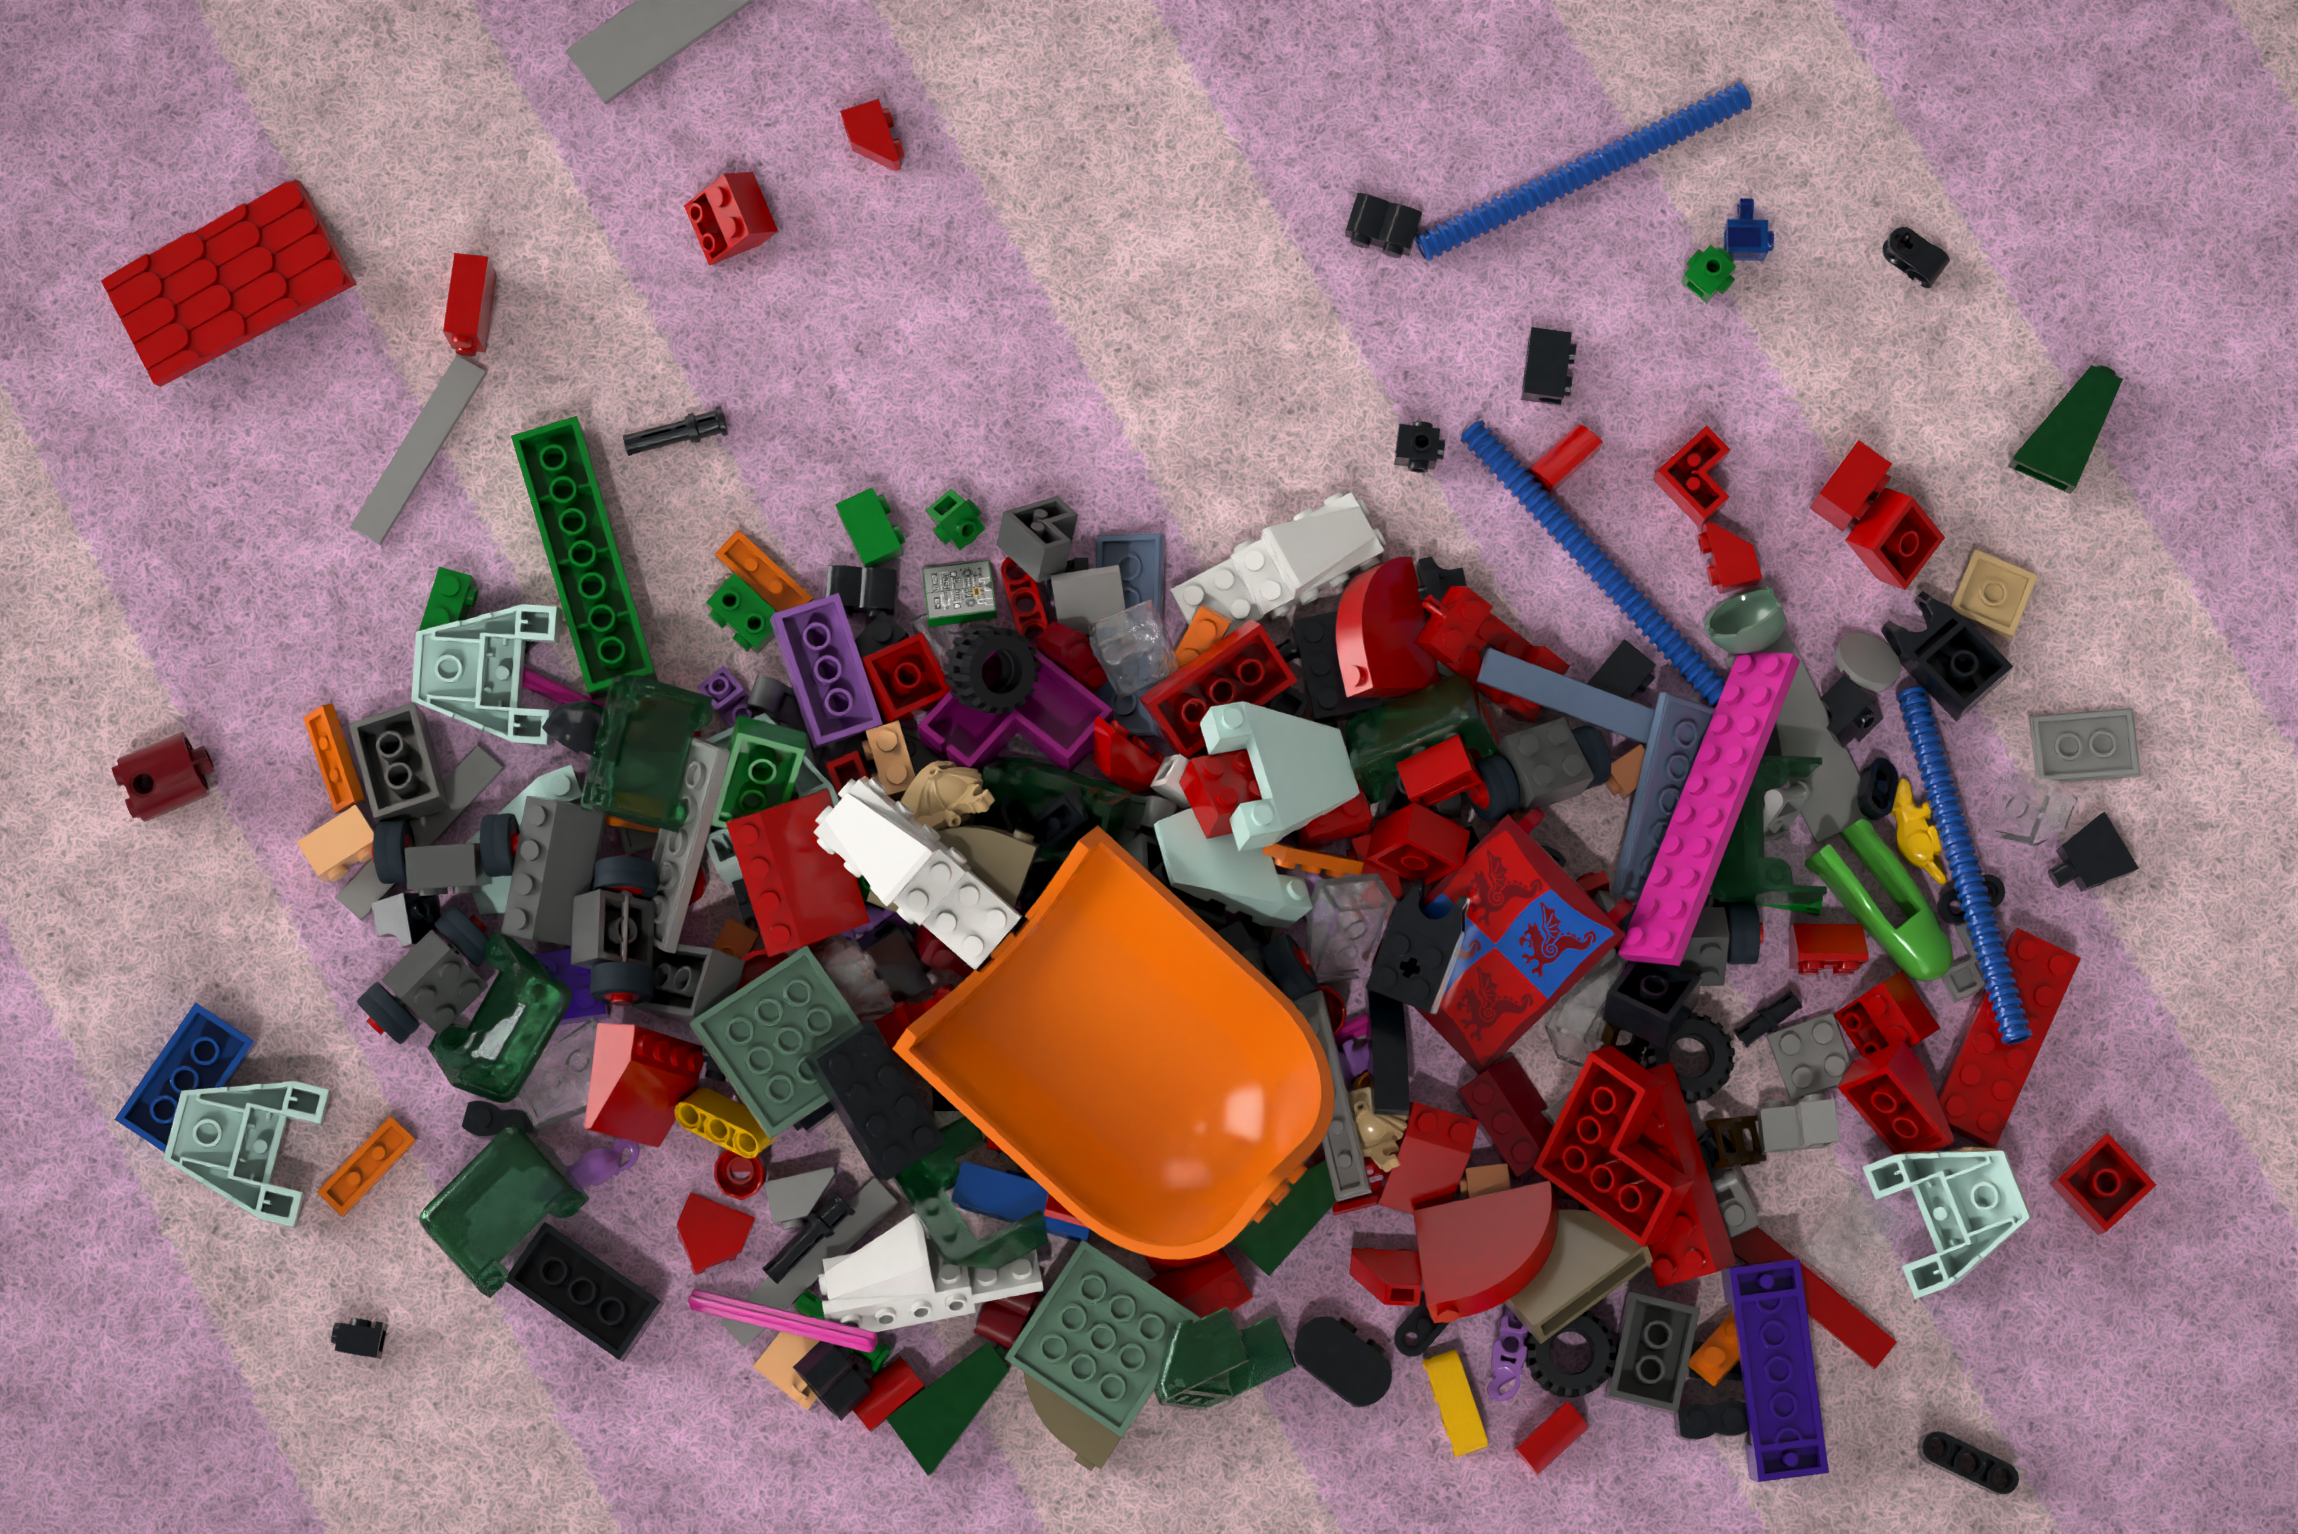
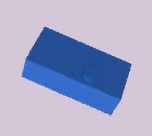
[114,1002,257,1153]
[951,1160,1091,1243]

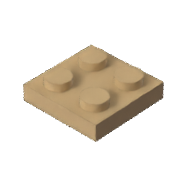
[1950,549,2038,639]

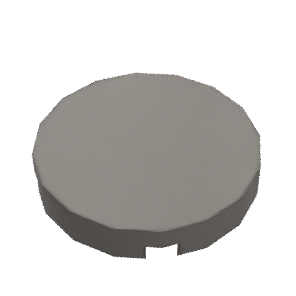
[1834,632,1902,692]

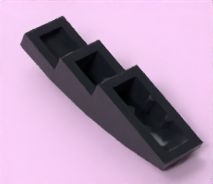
[1365,988,1410,1116]

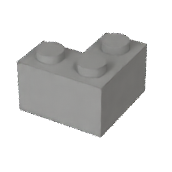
[1756,1094,1840,1153]

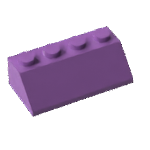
[770,593,883,749]

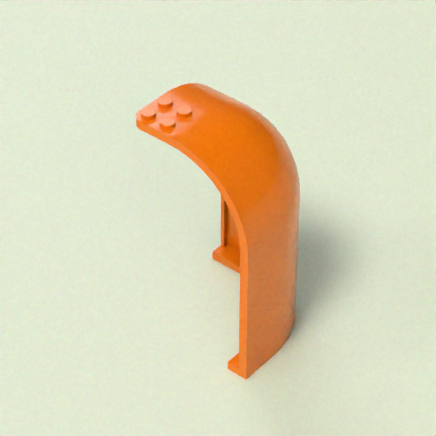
[893,825,1334,1260]

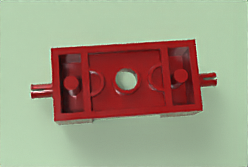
[1414,586,1570,723]

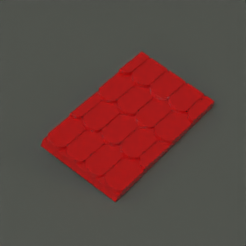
[101,179,357,387]

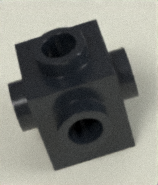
[1394,421,1445,473]

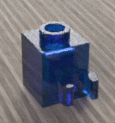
[1724,198,1774,261]

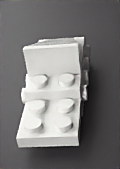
[1170,492,1386,637]
[813,776,1022,970]
[818,1212,1044,1332]

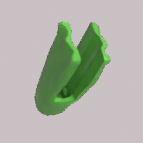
[1805,819,1953,981]

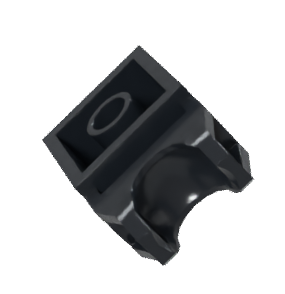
[1881,591,2013,722]
[1365,878,1470,1014]

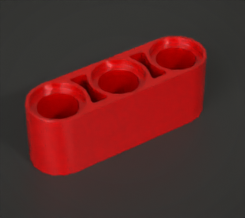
[1001,557,1048,652]

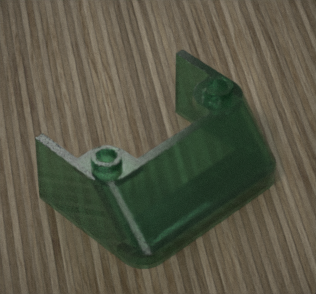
[1710,755,1827,905]
[892,1116,1048,1270]
[1154,1307,1297,1410]

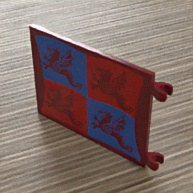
[1365,807,1634,1075]

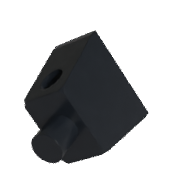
[2048,812,2139,892]

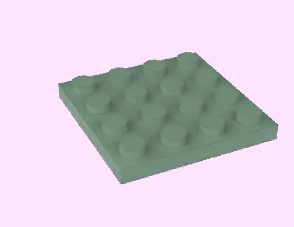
[689,946,860,1140]
[1004,1240,1201,1438]

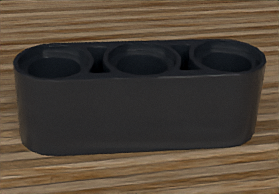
[1917,1431,2019,1495]

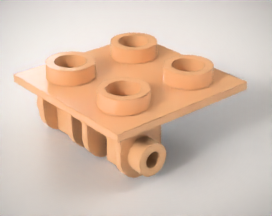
[753,1311,851,1410]

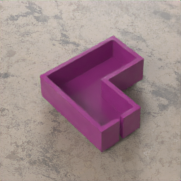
[917,627,1114,774]

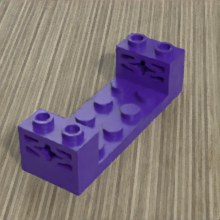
[1721,1259,1829,1482]

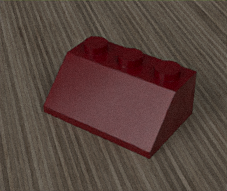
[1456,1055,1553,1180]

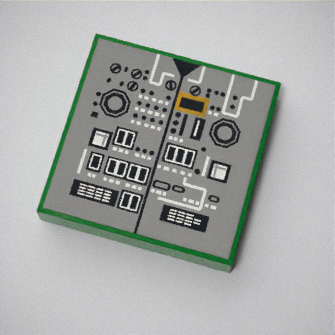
[922,560,997,627]

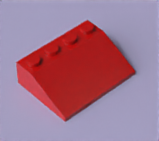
[726,789,870,957]
[584,1023,704,1148]

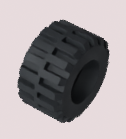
[943,624,1040,714]
[1643,1012,1735,1104]
[1525,1310,1617,1398]

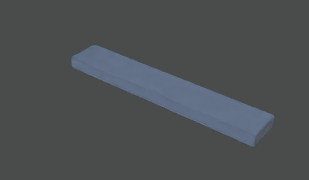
[1476,648,1655,745]

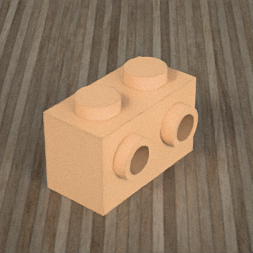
[862,721,916,800]
[297,804,374,883]

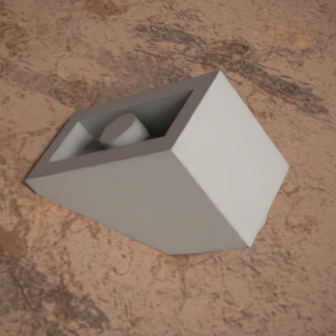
[764,1167,836,1230]

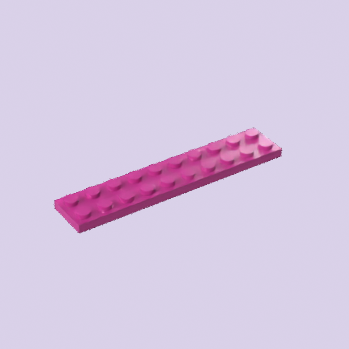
[1618,652,1800,966]

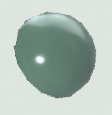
[1704,584,1788,655]

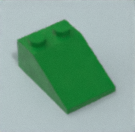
[711,715,806,829]

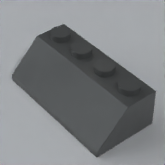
[502,796,607,946]

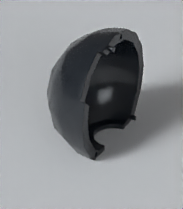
[542,700,625,769]

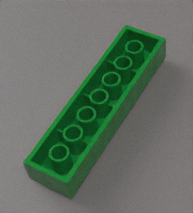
[511,416,658,700]

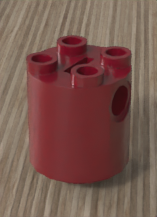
[111,732,215,822]

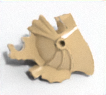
[901,761,995,831]
[1348,1087,1408,1172]

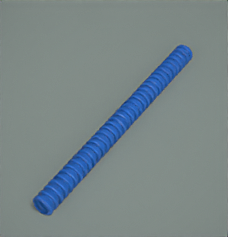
[1415,82,1752,261]
[1460,420,1725,707]
[1896,686,2032,1045]

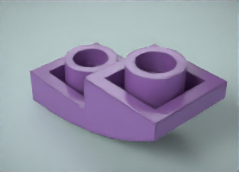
[697,666,759,728]

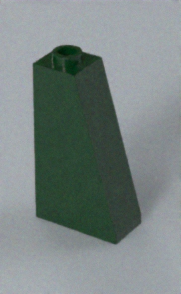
[2008,365,2123,494]
[1231,1160,1337,1276]
[886,1342,1010,1476]

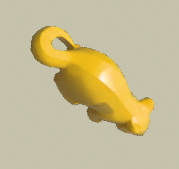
[1890,778,1948,885]

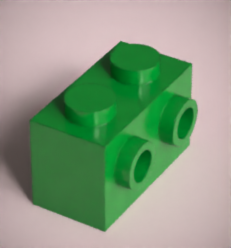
[835,487,906,568]
[419,567,479,631]
[706,573,777,654]

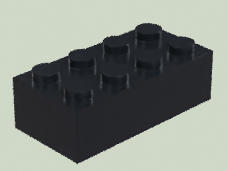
[804,1021,946,1181]
[504,1222,664,1362]

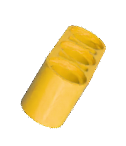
[674,1087,778,1159]
[1422,1349,1489,1458]

